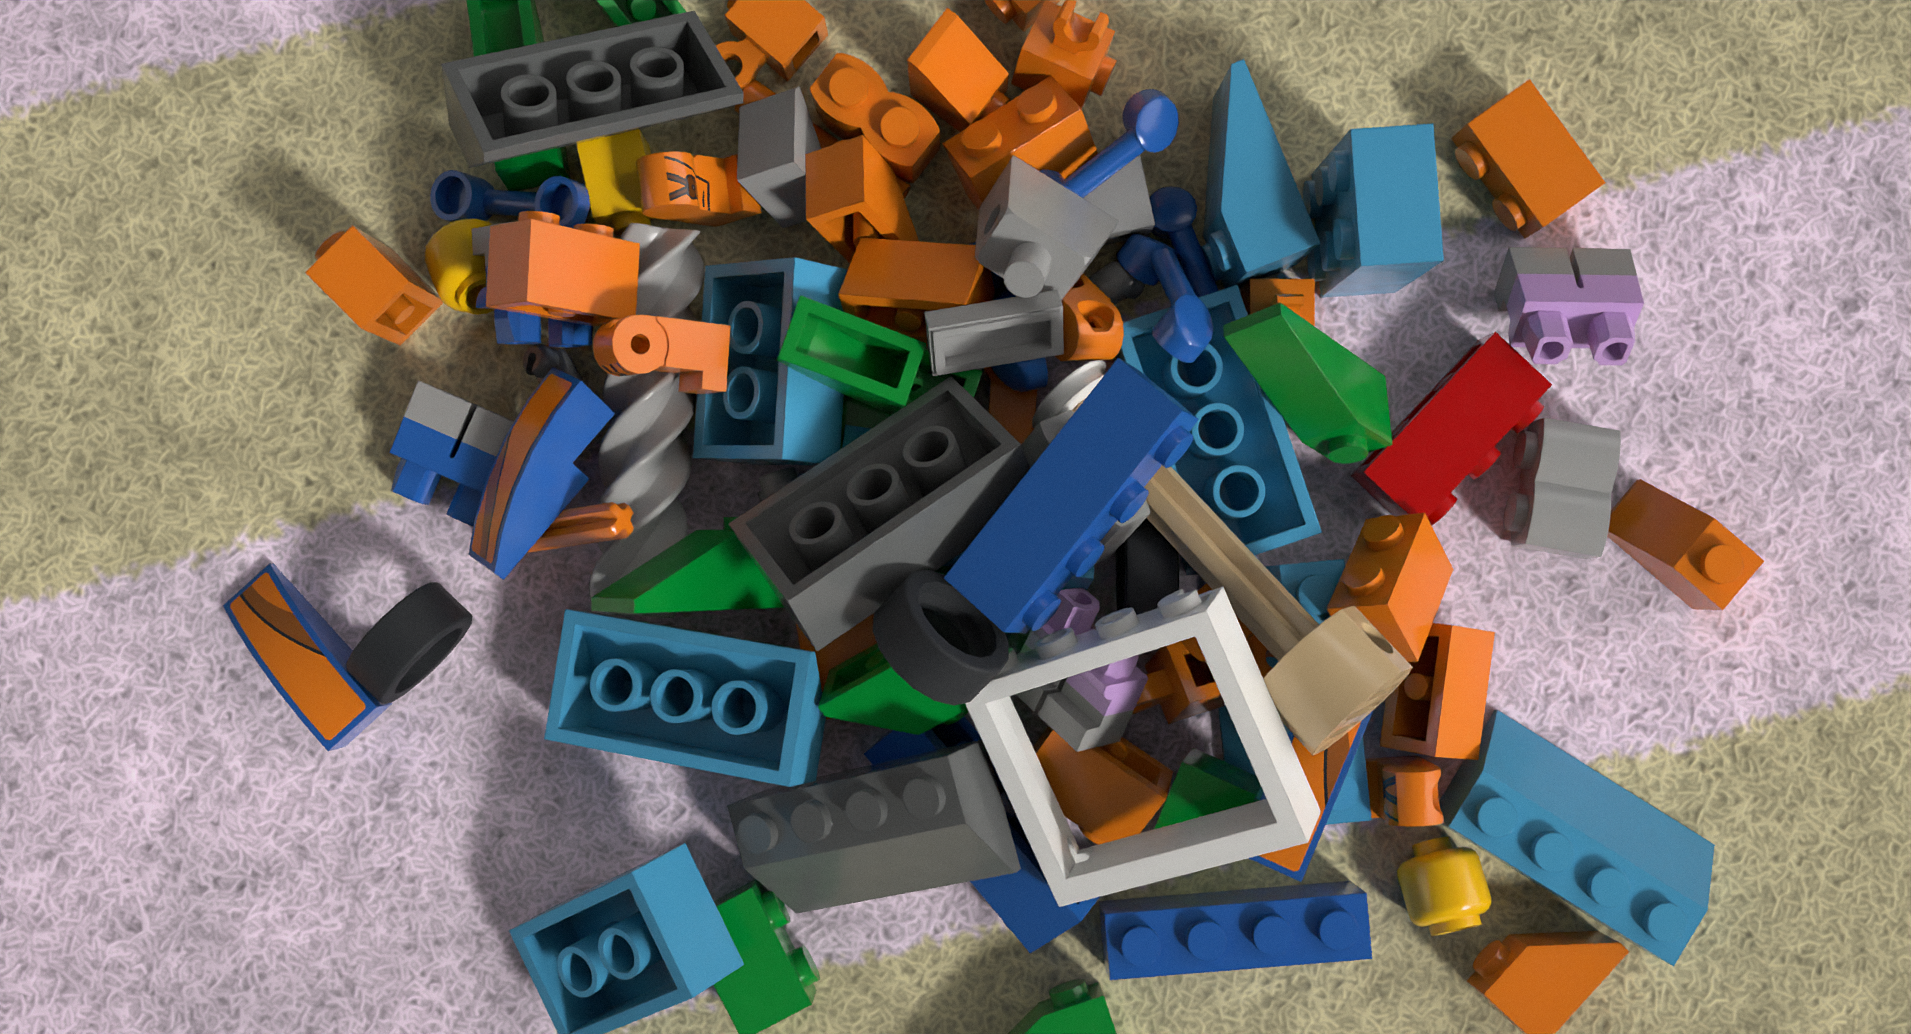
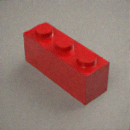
[1350,332,1552,526]

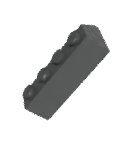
[441,11,744,168]
[729,376,1030,651]
[727,740,1021,914]

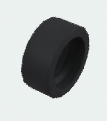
[1116,518,1179,615]
[873,570,1009,706]
[346,582,473,704]

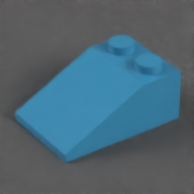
[1201,59,1320,289]

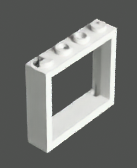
[965,587,1321,907]

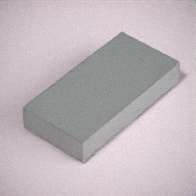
[924,290,1064,376]

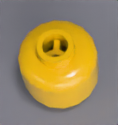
[425,218,494,315]
[1397,836,1491,936]

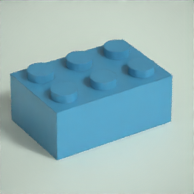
[1303,123,1444,298]
[693,257,848,465]
[509,843,744,1034]

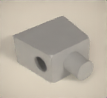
[975,155,1119,301]

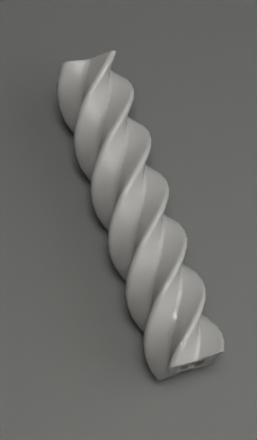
[589,223,705,618]

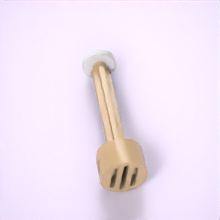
[1032,360,1413,756]

